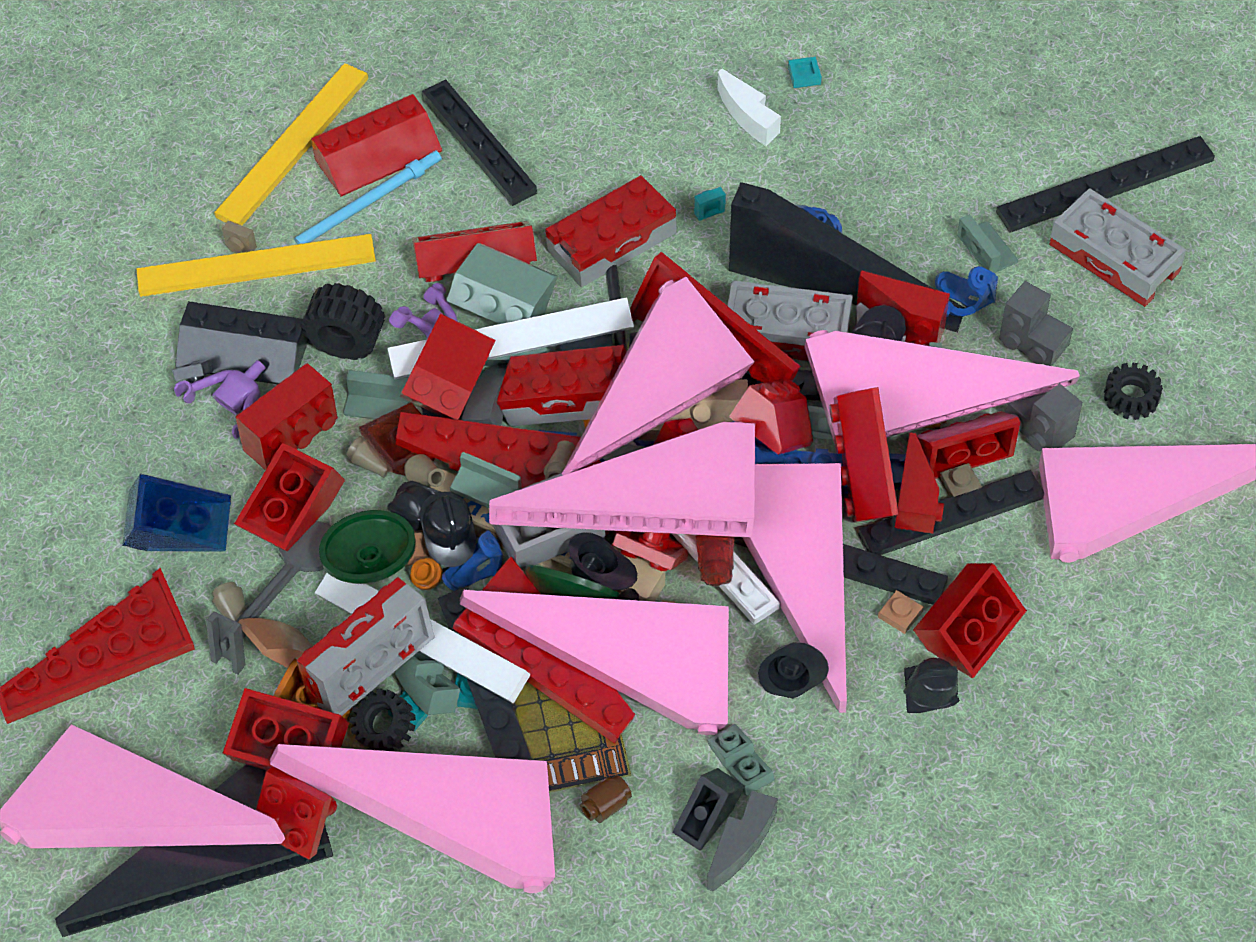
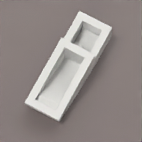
[718,69,781,146]

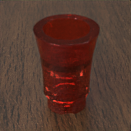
[695,535,734,586]

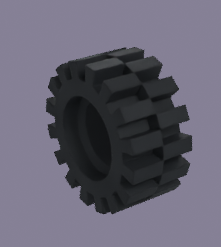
[1104,362,1163,420]
[350,689,416,751]

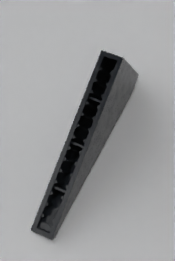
[729,182,965,333]
[55,765,333,938]

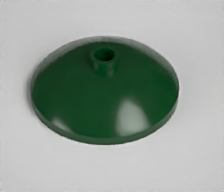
[319,510,416,584]
[524,565,620,599]

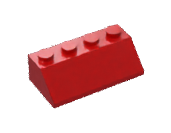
[311,94,442,197]
[412,221,537,282]
[829,387,899,523]

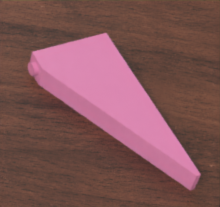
[562,277,754,475]
[805,330,1080,444]
[489,422,755,537]
[1039,444,1256,563]
[742,463,847,713]
[460,590,729,735]
[0,724,285,848]
[270,744,555,893]

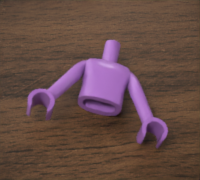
[389,283,458,339]
[174,360,266,439]

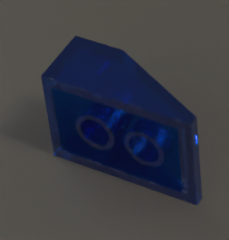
[122,474,231,552]

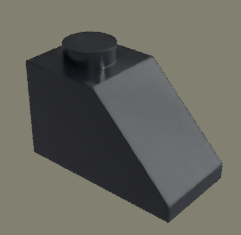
[672,768,745,851]

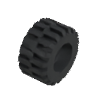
[301,283,385,360]

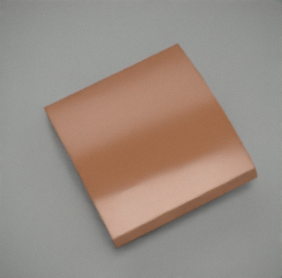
[238,618,313,668]

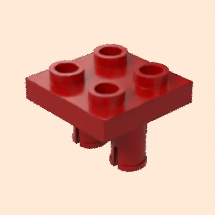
[612,531,689,571]
[256,766,337,859]

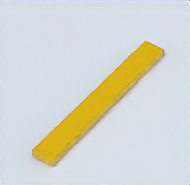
[214,63,368,226]
[136,234,376,297]

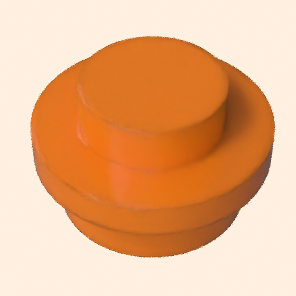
[410,558,442,590]

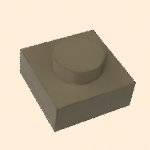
[222,221,257,253]
[940,463,982,497]

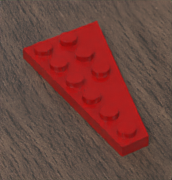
[630,252,801,383]
[396,412,581,488]
[452,557,636,744]
[0,568,195,724]

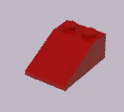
[857,271,950,346]
[400,313,496,420]
[234,442,345,552]

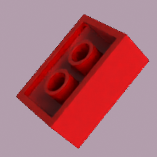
[729,379,813,455]
[917,411,1020,479]
[913,563,1027,678]

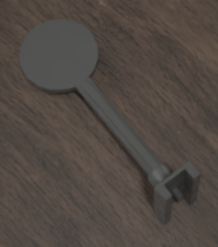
[206,521,331,675]

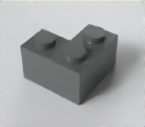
[999,281,1073,366]
[1006,383,1083,451]

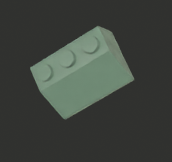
[446,243,558,324]

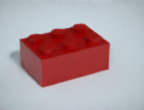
[235,363,338,470]
[222,688,349,774]

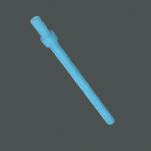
[294,150,442,244]

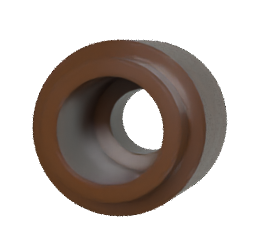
[580,775,632,823]

